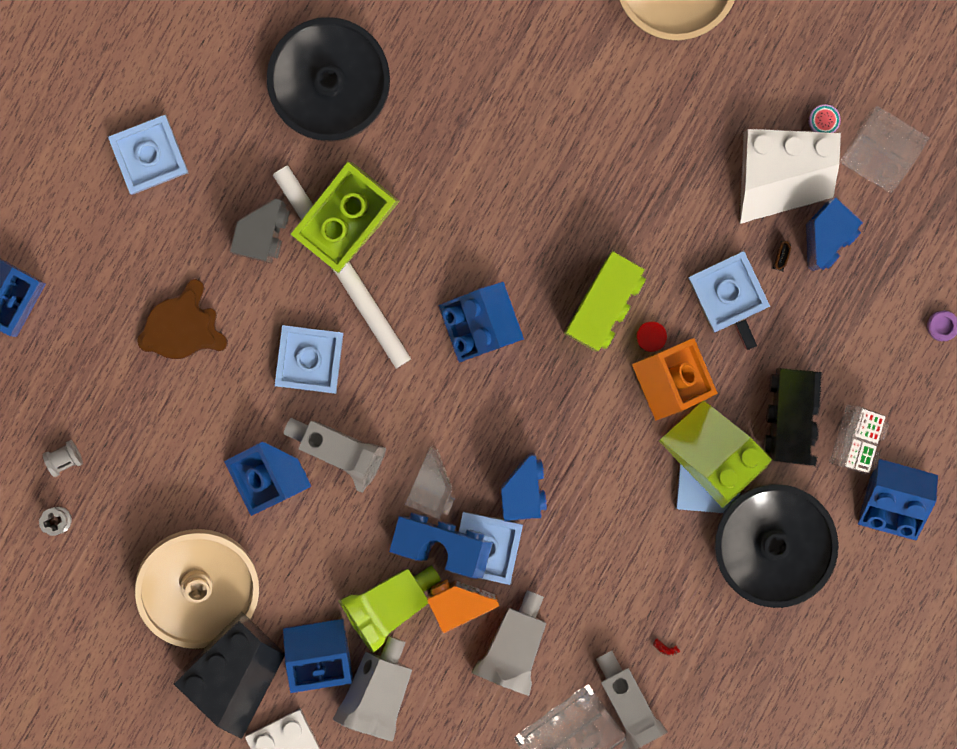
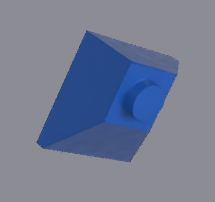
[224,442,311,516]

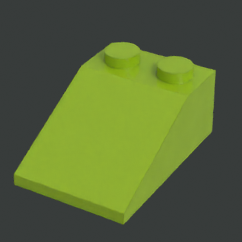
[291,162,400,273]
[659,401,772,508]

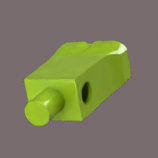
[338,566,441,652]

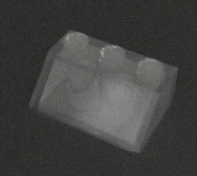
[514,684,626,749]

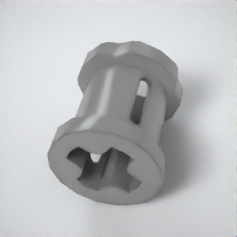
[42,440,83,477]
[39,507,72,536]

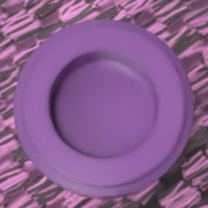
[927,311,957,341]

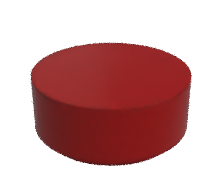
[636,321,667,352]

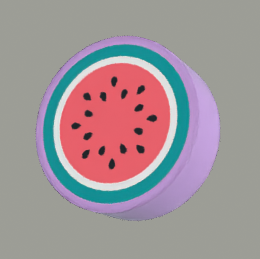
[808,104,841,133]

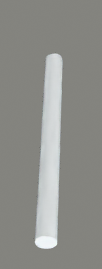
[273,166,411,368]

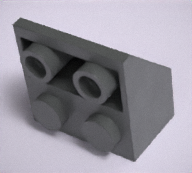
[230,199,290,264]

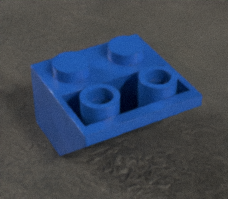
[806,197,863,271]
[0,258,46,337]
[438,281,524,362]
[501,453,547,521]
[858,459,938,541]
[283,618,354,693]

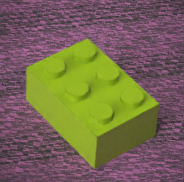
[564,251,646,352]

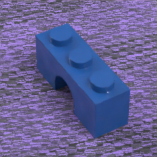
[389,512,493,578]

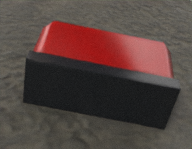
[735,319,757,350]

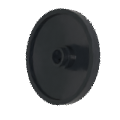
[267,17,390,142]
[714,484,839,608]

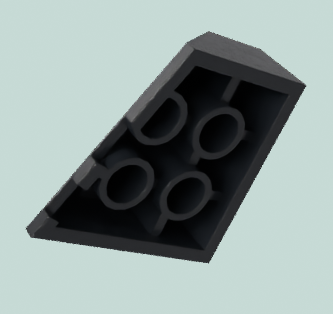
[763,368,822,467]
[174,612,285,739]

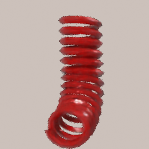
[653,638,680,656]

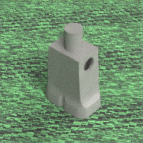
[284,418,386,493]
[471,590,546,696]
[333,636,412,741]
[596,651,668,749]

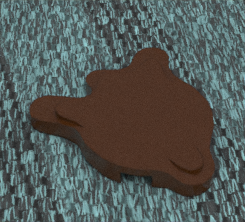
[137,279,228,359]

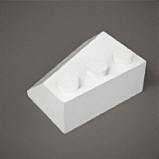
[740,129,841,224]

